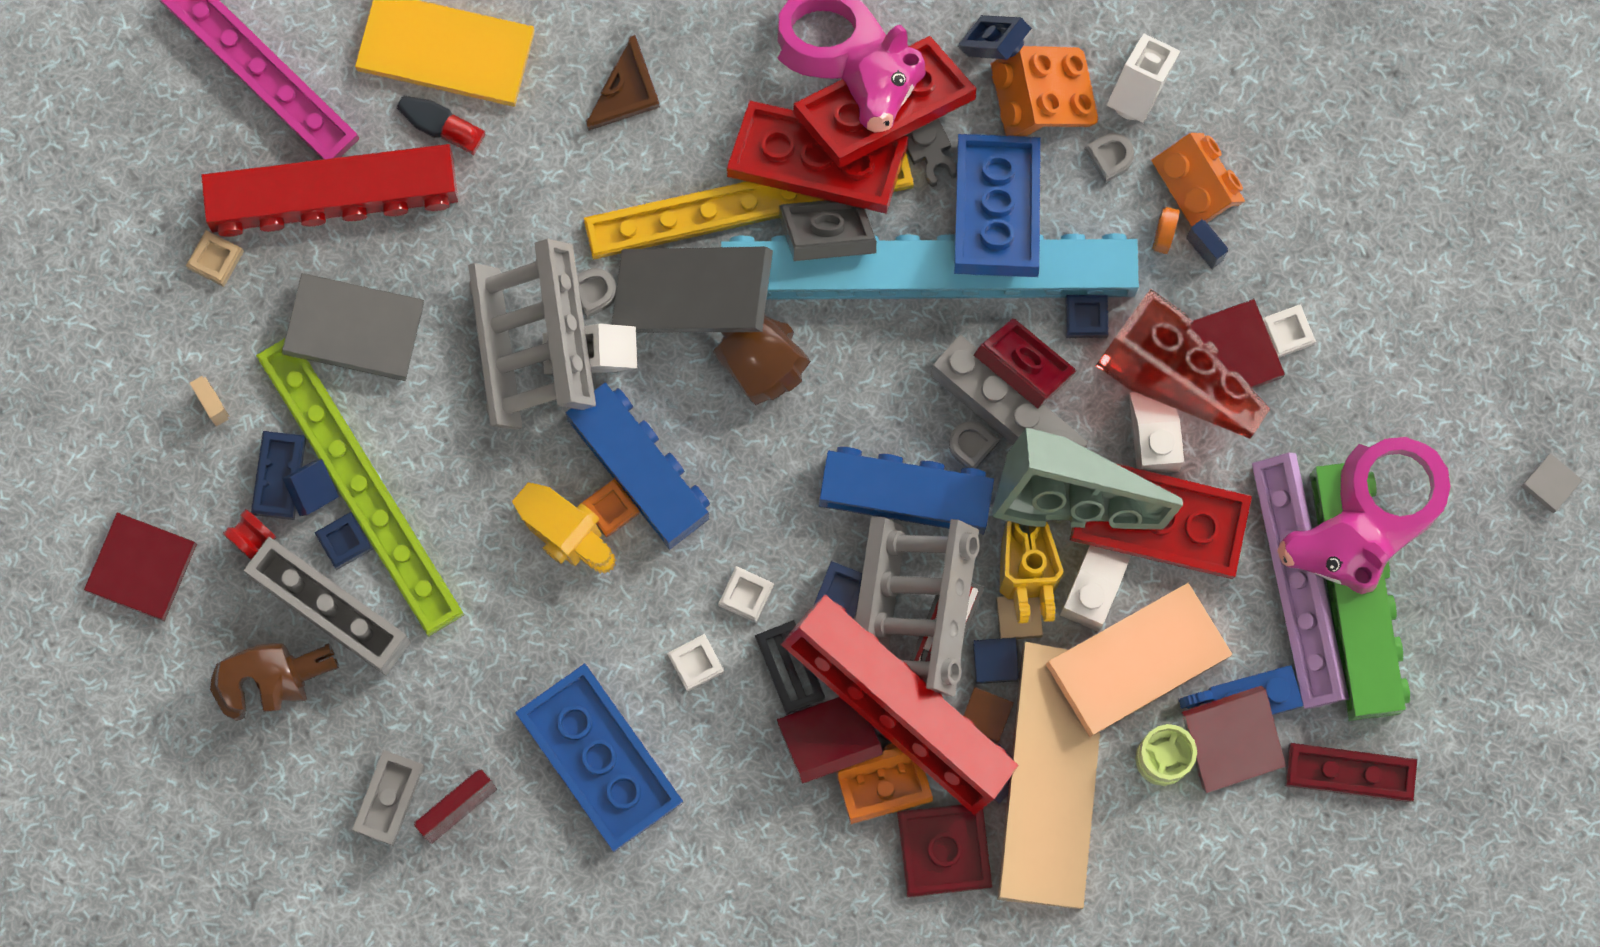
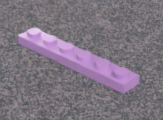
[1252,452,1349,709]

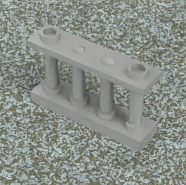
[468,238,596,430]
[855,517,980,697]

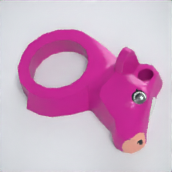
[777,0,925,132]
[1277,437,1451,595]

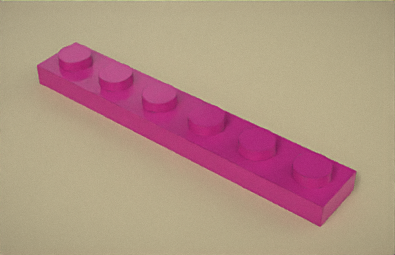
[159,0,360,159]

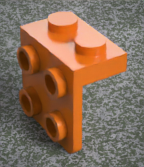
[990,46,1098,137]

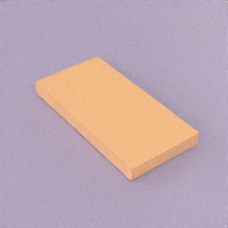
[1046,582,1233,737]

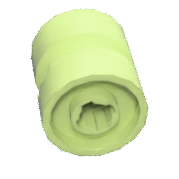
[1135,724,1197,786]

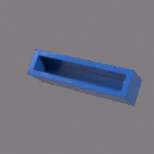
[565,382,710,550]
[819,447,994,535]

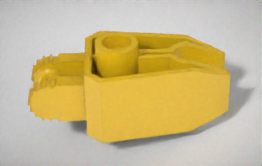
[512,482,616,574]
[999,521,1064,624]

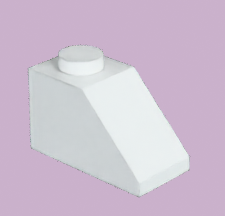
[1107,34,1180,123]
[542,324,637,375]
[1129,389,1184,473]
[1060,546,1131,632]

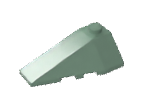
[992,427,1183,530]

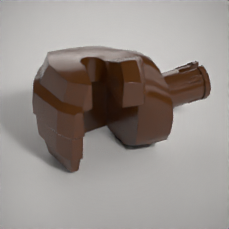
[713,315,811,405]
[210,643,339,721]

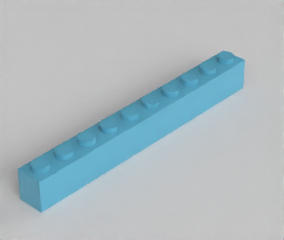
[721,233,1139,300]

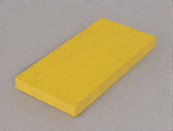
[355,0,535,107]

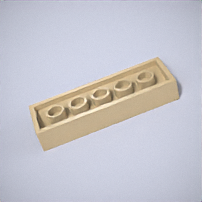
[997,642,1100,909]

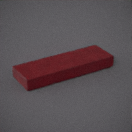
[1285,743,1418,803]

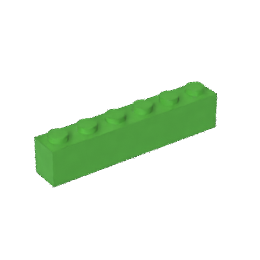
[1309,463,1410,721]

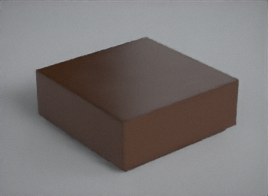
[963,687,1014,743]

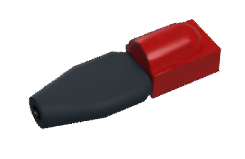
[397,96,486,155]

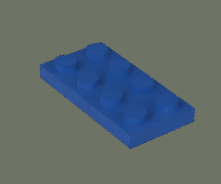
[954,134,1041,277]
[515,663,684,852]

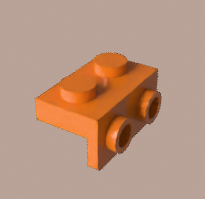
[1151,133,1245,227]
[836,743,933,824]

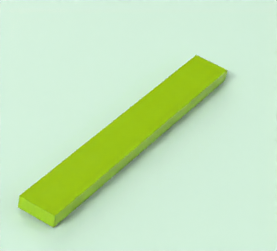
[256,338,464,637]

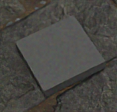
[779,200,877,261]

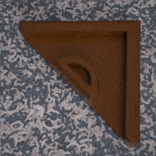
[586,35,660,131]

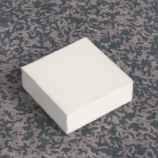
[1262,304,1316,358]
[718,566,774,623]
[667,634,724,692]

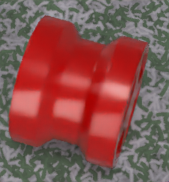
[222,509,277,560]

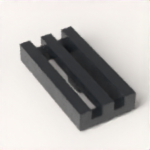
[755,620,825,715]

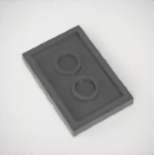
[282,273,424,381]

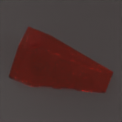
[1095,288,1270,439]

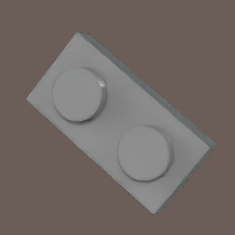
[352,750,425,846]

